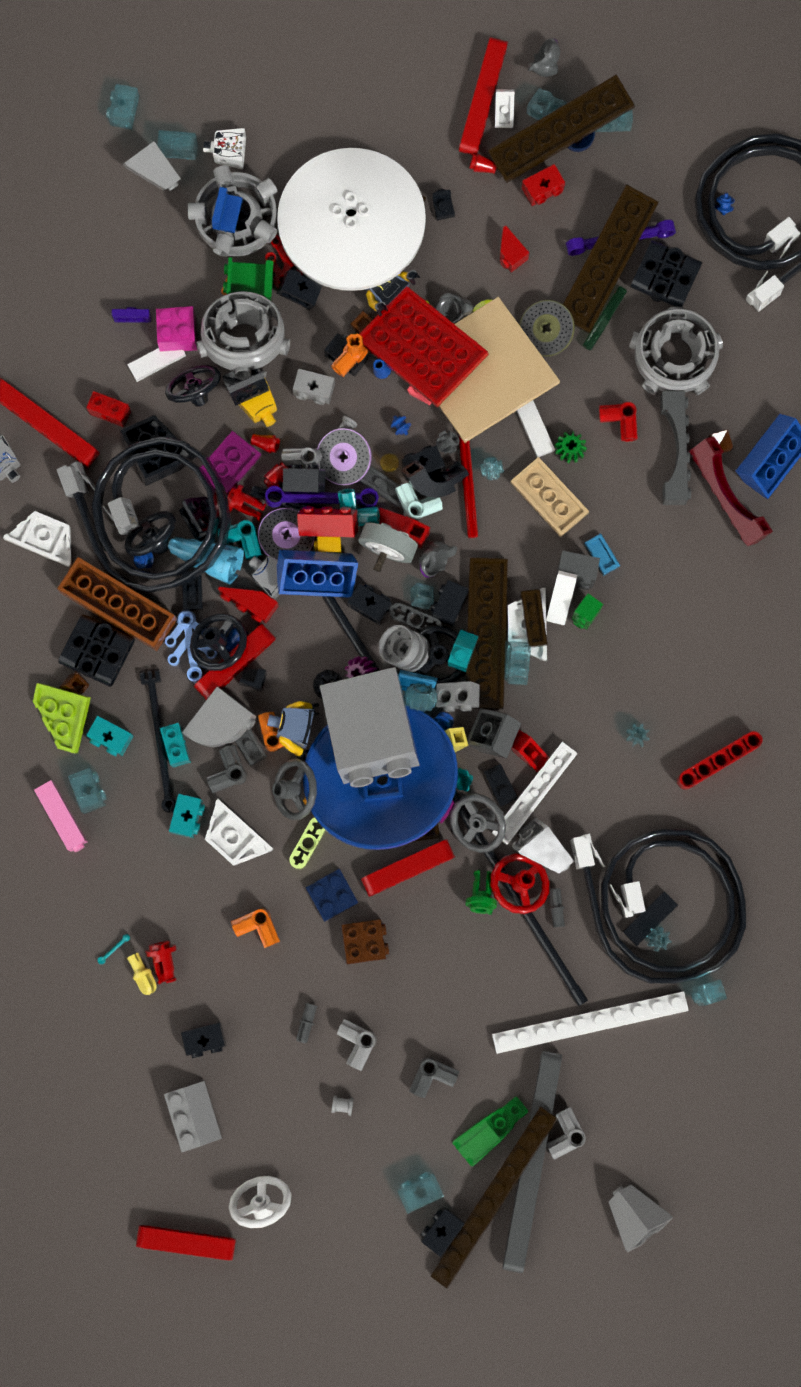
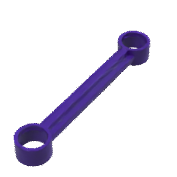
[566,220,676,256]
[265,486,379,508]

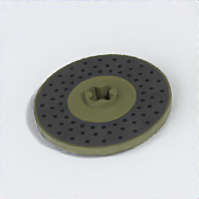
[520,300,575,357]

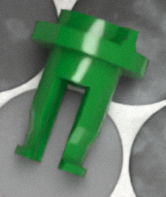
[465,870,497,915]

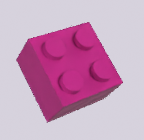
[156,306,197,352]

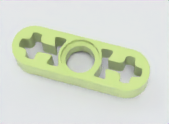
[290,818,326,869]

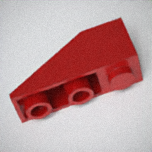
[379,507,430,549]
[218,587,279,624]

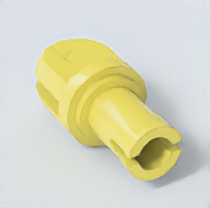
[127,953,157,995]

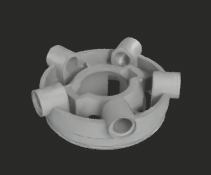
[188,165,277,257]
[196,292,290,380]
[629,306,723,395]

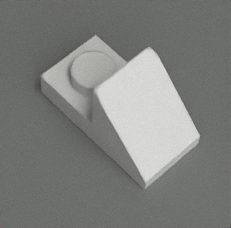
[495,89,514,128]

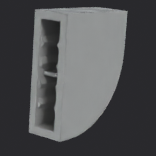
[182,687,256,747]

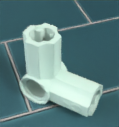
[395,483,443,520]

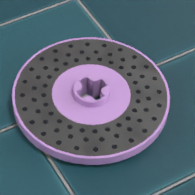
[317,428,371,485]
[258,508,315,560]

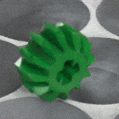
[555,431,587,464]

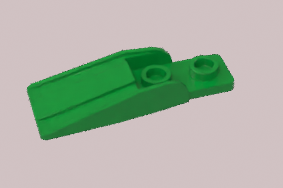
[453,1097,528,1167]

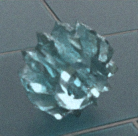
[404,683,437,712]

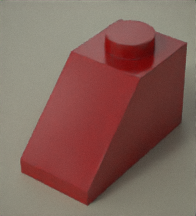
[500,226,529,273]
[511,730,549,773]

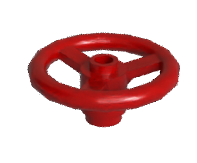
[490,853,550,914]

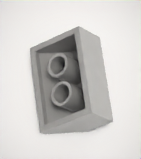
[164,1081,222,1152]

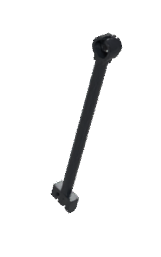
[140,669,176,813]

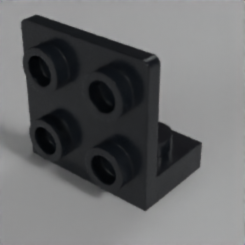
[222,368,270,406]

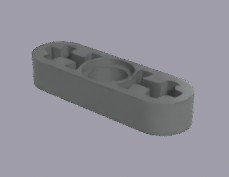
[389,603,442,635]

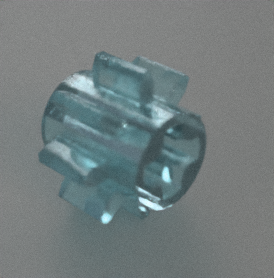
[480,457,504,480]
[626,724,649,747]
[646,927,672,952]

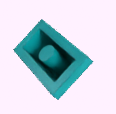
[448,630,479,672]

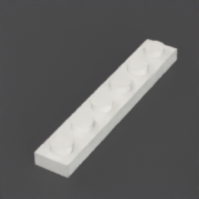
[492,742,578,845]

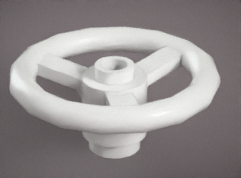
[229,1176,292,1228]

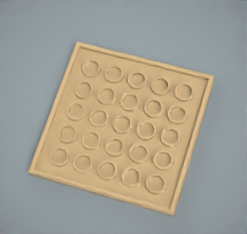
[439,297,560,443]

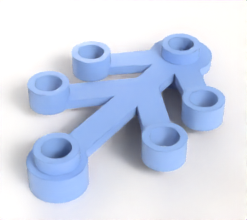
[165,610,217,683]

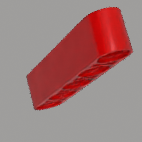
[194,624,276,700]
[677,731,763,790]
[361,839,455,897]
[136,1225,236,1260]

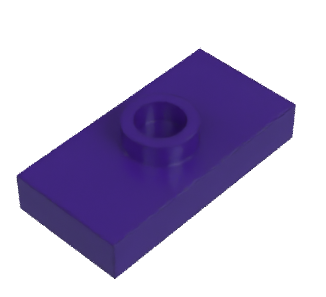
[112,307,151,323]

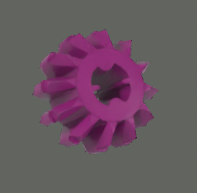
[344,656,377,678]

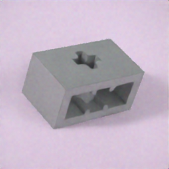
[293,369,335,405]

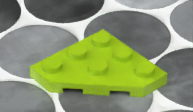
[33,683,91,754]

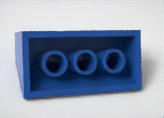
[736,414,801,499]
[277,550,358,597]

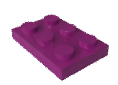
[200,431,262,495]

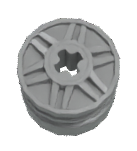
[379,625,430,672]

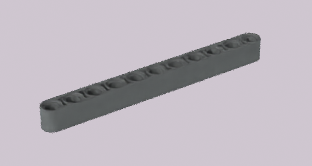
[503,1051,562,1273]

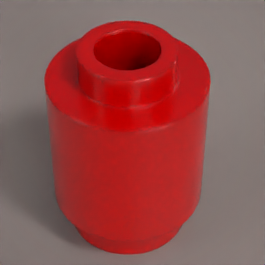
[263,462,288,488]

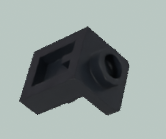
[432,189,455,221]

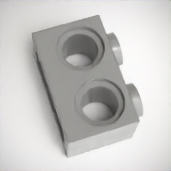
[436,681,480,712]

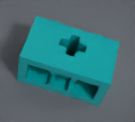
[86,716,134,757]
[160,723,191,768]
[169,794,205,839]

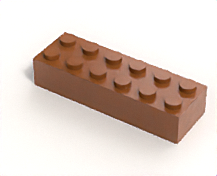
[57,557,177,652]

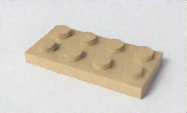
[510,457,589,537]

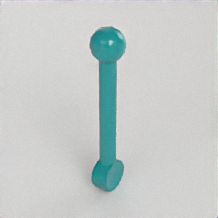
[97,934,130,964]

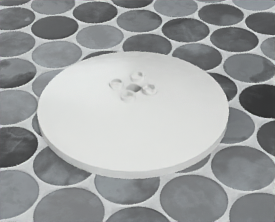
[277,148,426,291]

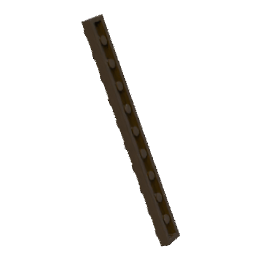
[430,1107,558,1289]

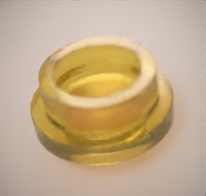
[380,453,399,472]

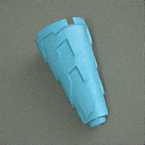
[168,537,244,585]

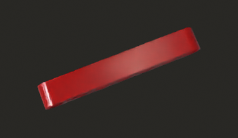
[459,37,508,155]
[0,378,100,468]

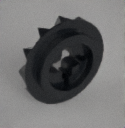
[313,670,342,699]

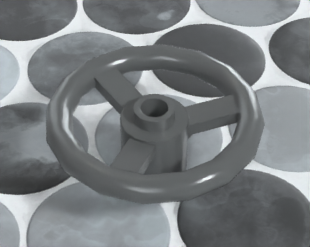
[272,759,317,820]
[450,793,506,853]

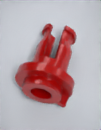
[227,484,266,521]
[145,941,177,984]

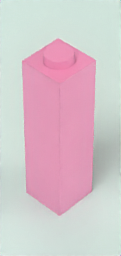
[34,780,88,852]

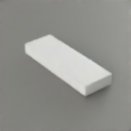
[127,348,186,382]
[516,400,555,458]
[546,571,577,625]

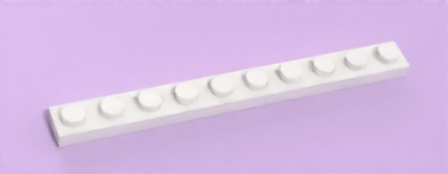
[492,991,689,1054]

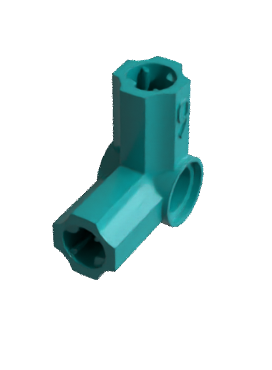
[338,488,380,526]
[217,520,262,560]

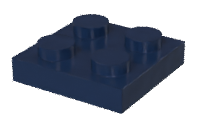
[306,869,358,922]

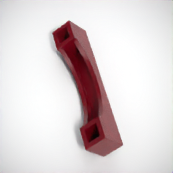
[689,436,773,547]

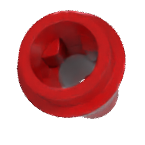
[469,154,497,174]
[251,434,280,454]

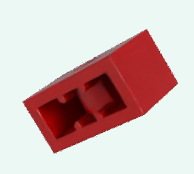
[521,164,565,206]
[86,391,131,428]

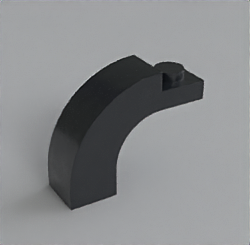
[401,460,469,497]

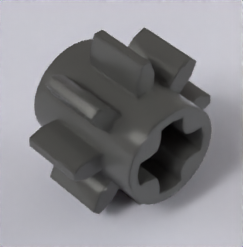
[436,430,459,454]

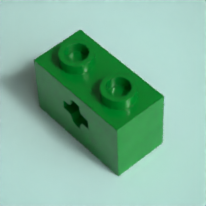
[572,593,604,630]

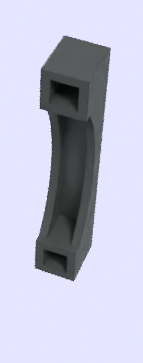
[660,391,691,505]

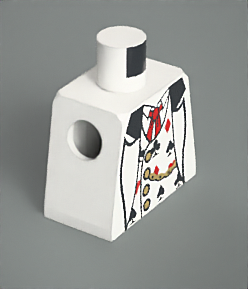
[203,128,246,169]

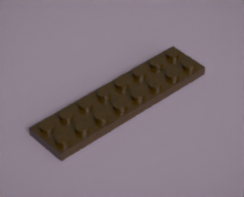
[488,74,635,183]
[563,184,659,334]
[465,558,508,710]

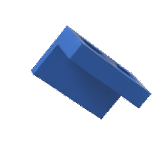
[212,187,243,233]

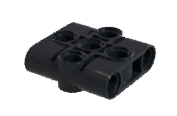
[630,240,703,307]
[58,614,135,687]

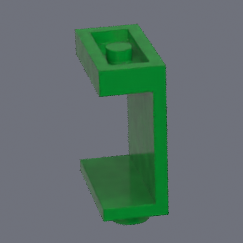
[223,257,273,301]

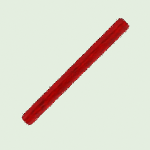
[459,436,478,538]

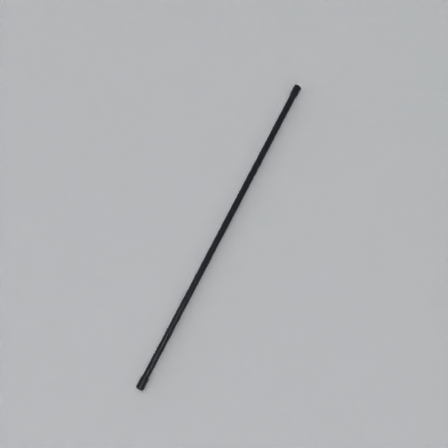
[323,596,588,1006]

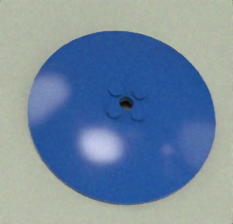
[303,705,458,850]

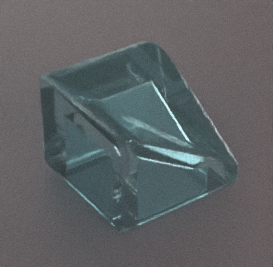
[411,583,434,609]

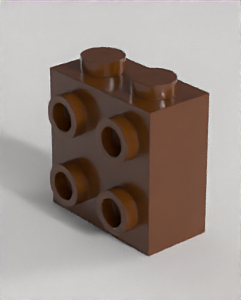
[342,919,389,965]

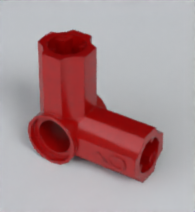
[599,402,638,442]

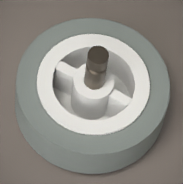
[358,523,418,572]

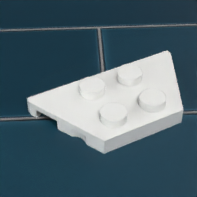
[3,511,72,568]
[507,588,547,661]
[205,799,273,866]

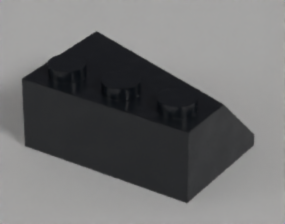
[120,415,196,486]

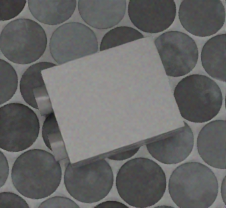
[320,667,420,787]

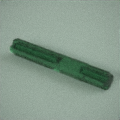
[583,286,627,351]

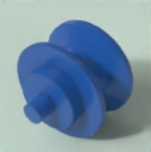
[715,193,735,215]
[390,415,411,436]
[134,552,154,569]
[434,712,454,731]

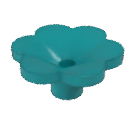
[457,768,473,792]

